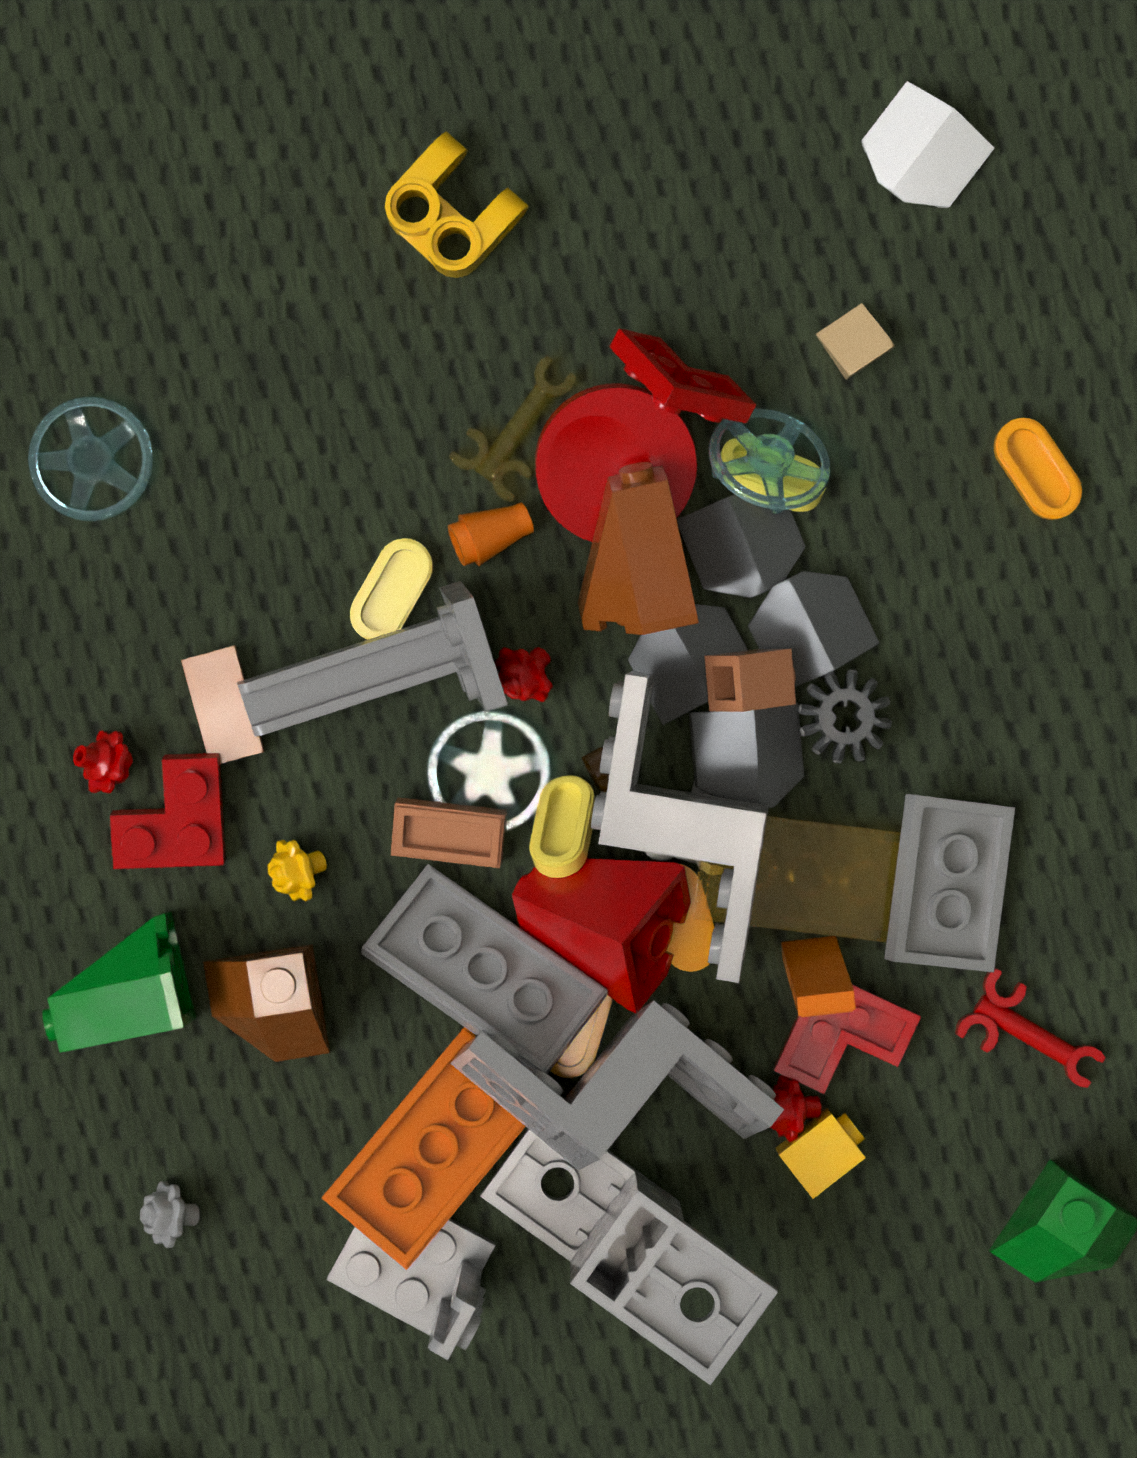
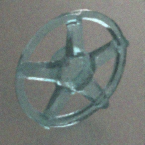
[28,397,153,521]
[709,409,831,514]
[427,710,551,832]

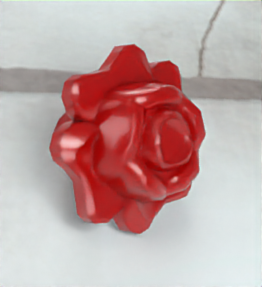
[494,647,553,702]
[73,730,133,794]
[770,1075,821,1143]

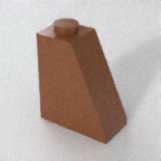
[578,462,699,635]
[203,944,330,1062]

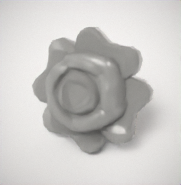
[140,1181,199,1248]

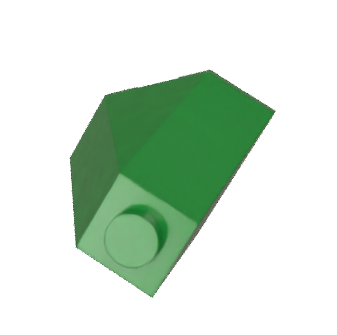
[42,911,196,1053]
[989,1160,1137,1283]

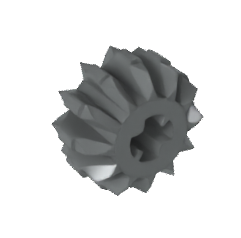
[797,670,892,763]

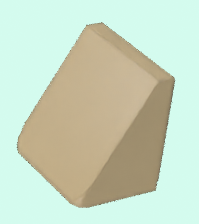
[816,303,895,380]

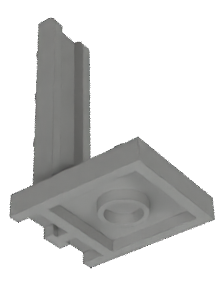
[237,581,508,736]
[326,1218,496,1360]

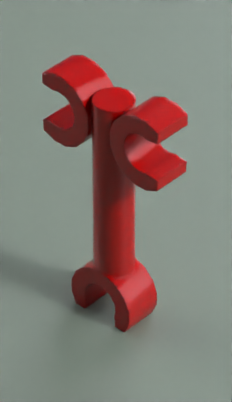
[955,967,1106,1088]

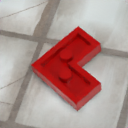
[609,328,756,423]
[110,753,226,869]
[773,984,921,1094]

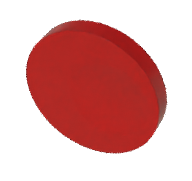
[535,383,697,542]

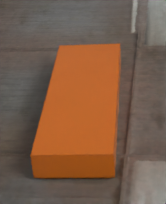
[781,936,856,1017]

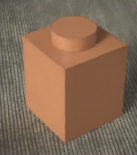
[704,649,796,712]

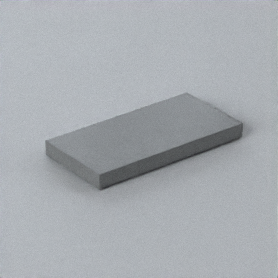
[362,864,608,1074]

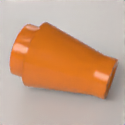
[448,502,534,566]

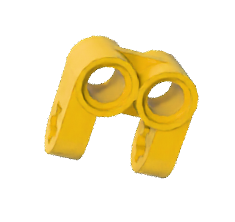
[385,131,529,278]

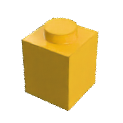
[775,1108,866,1199]

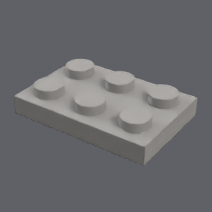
[884,794,1015,972]

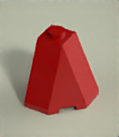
[512,858,691,1014]

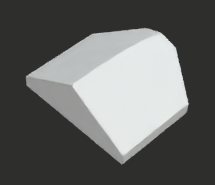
[861,81,994,208]

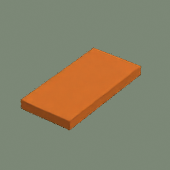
[321,1027,526,1270]

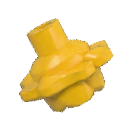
[268,840,327,902]

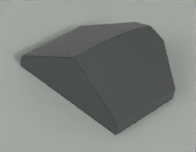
[677,492,806,598]
[747,571,880,687]
[628,604,748,725]
[689,702,804,808]

